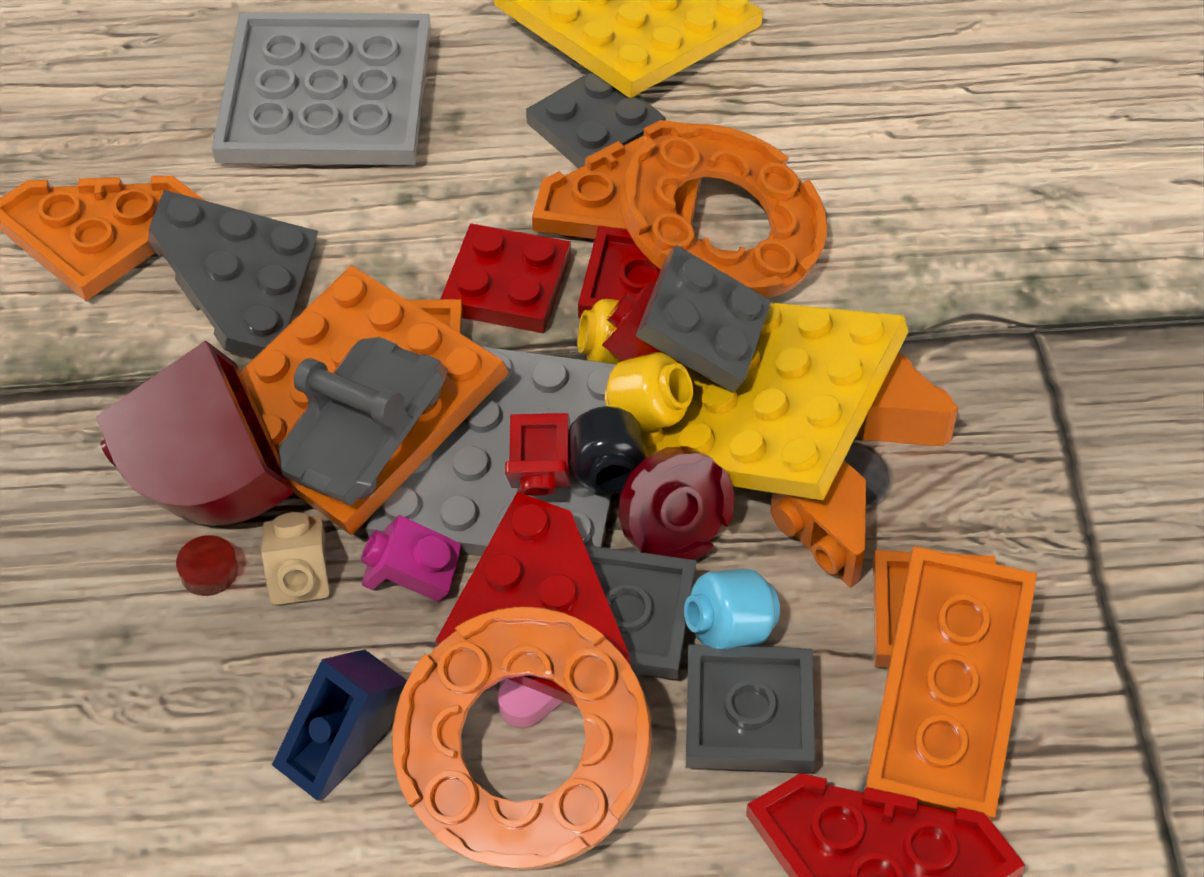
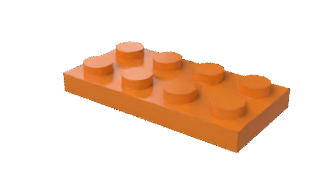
[864,546,1037,822]

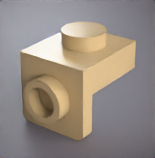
[261,512,329,605]

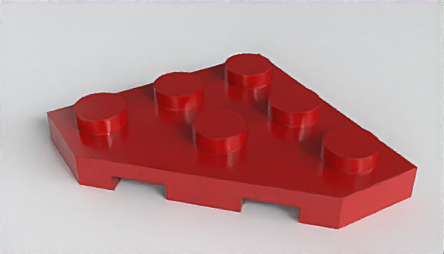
[435,491,631,707]
[746,773,1025,877]

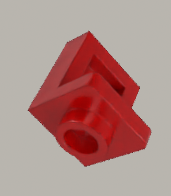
[505,413,571,496]

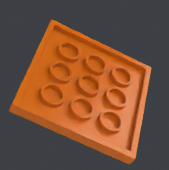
[240,265,509,536]

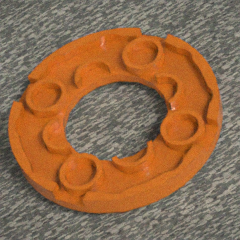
[620,124,827,299]
[392,607,652,870]

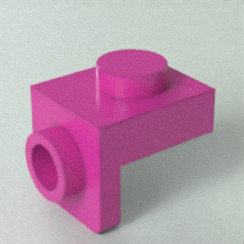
[361,515,462,602]

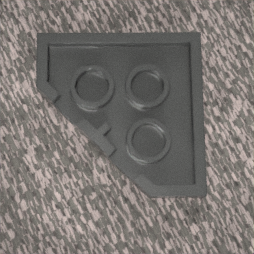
[148,190,318,358]

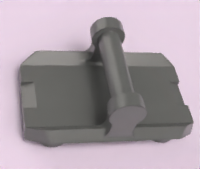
[279,337,448,505]

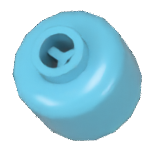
[684,568,780,650]

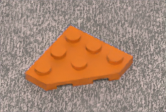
[532,120,702,239]
[0,175,205,302]

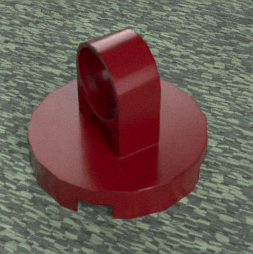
[618,446,735,560]

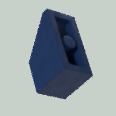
[272,649,407,801]

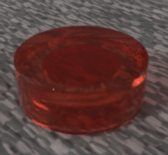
[176,535,239,596]

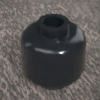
[568,406,647,494]

